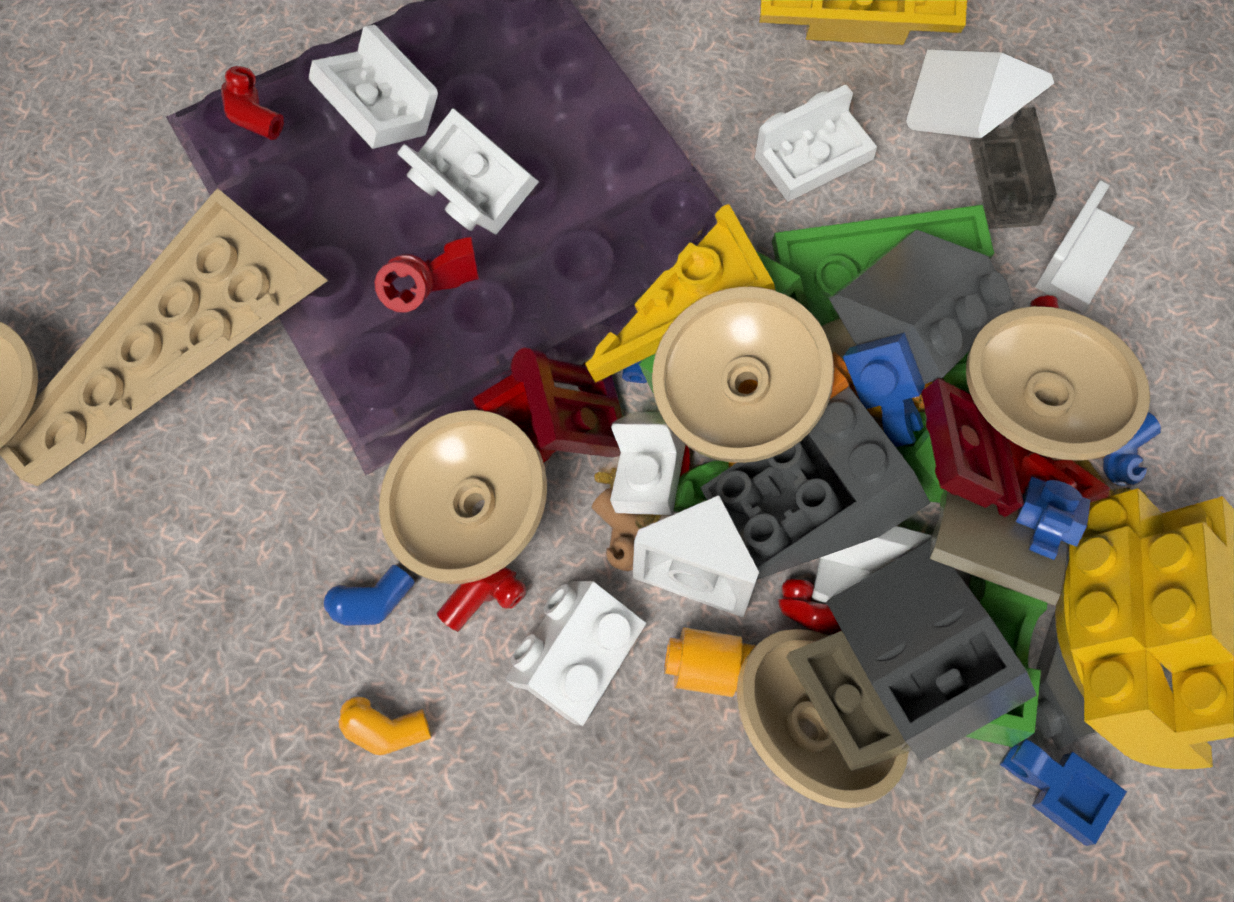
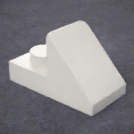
[610,412,685,515]

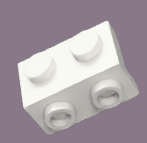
[308,25,438,149]
[755,85,877,202]
[397,108,539,235]
[506,581,646,726]

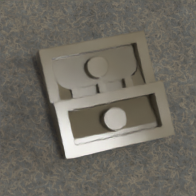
[930,489,1067,606]
[786,631,912,770]

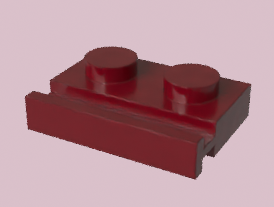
[921,378,1024,517]

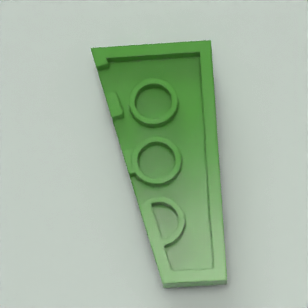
[772,205,994,326]

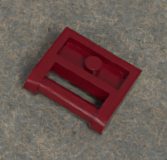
[511,347,623,458]

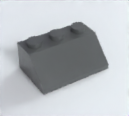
[829,230,1015,384]

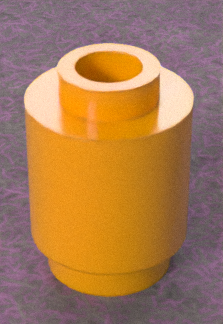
[664,627,756,697]

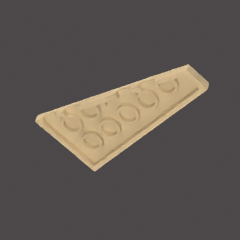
[0,188,328,487]

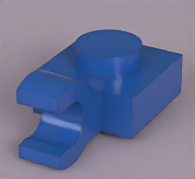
[843,332,925,447]
[1016,477,1090,560]
[1000,739,1127,846]

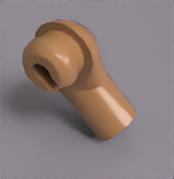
[591,488,648,571]

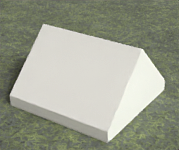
[906,50,1054,138]
[633,495,759,618]

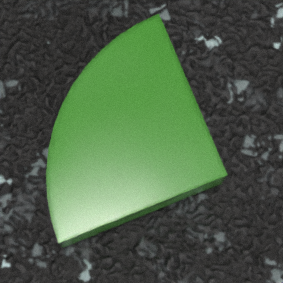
[673,461,729,512]

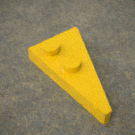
[585,204,776,383]

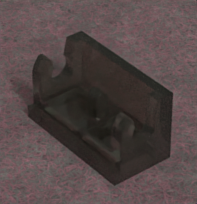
[970,107,1057,229]

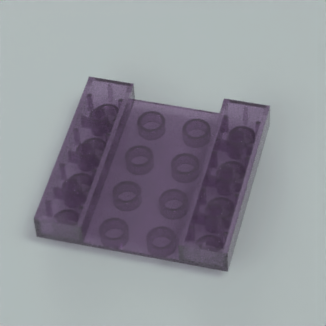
[166,0,723,476]

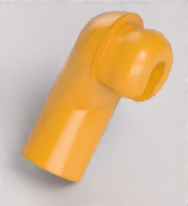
[338,696,432,755]

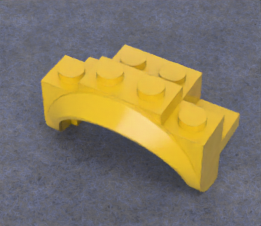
[759,0,967,45]
[1055,488,1234,769]

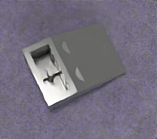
[700,387,931,580]
[826,539,1037,762]

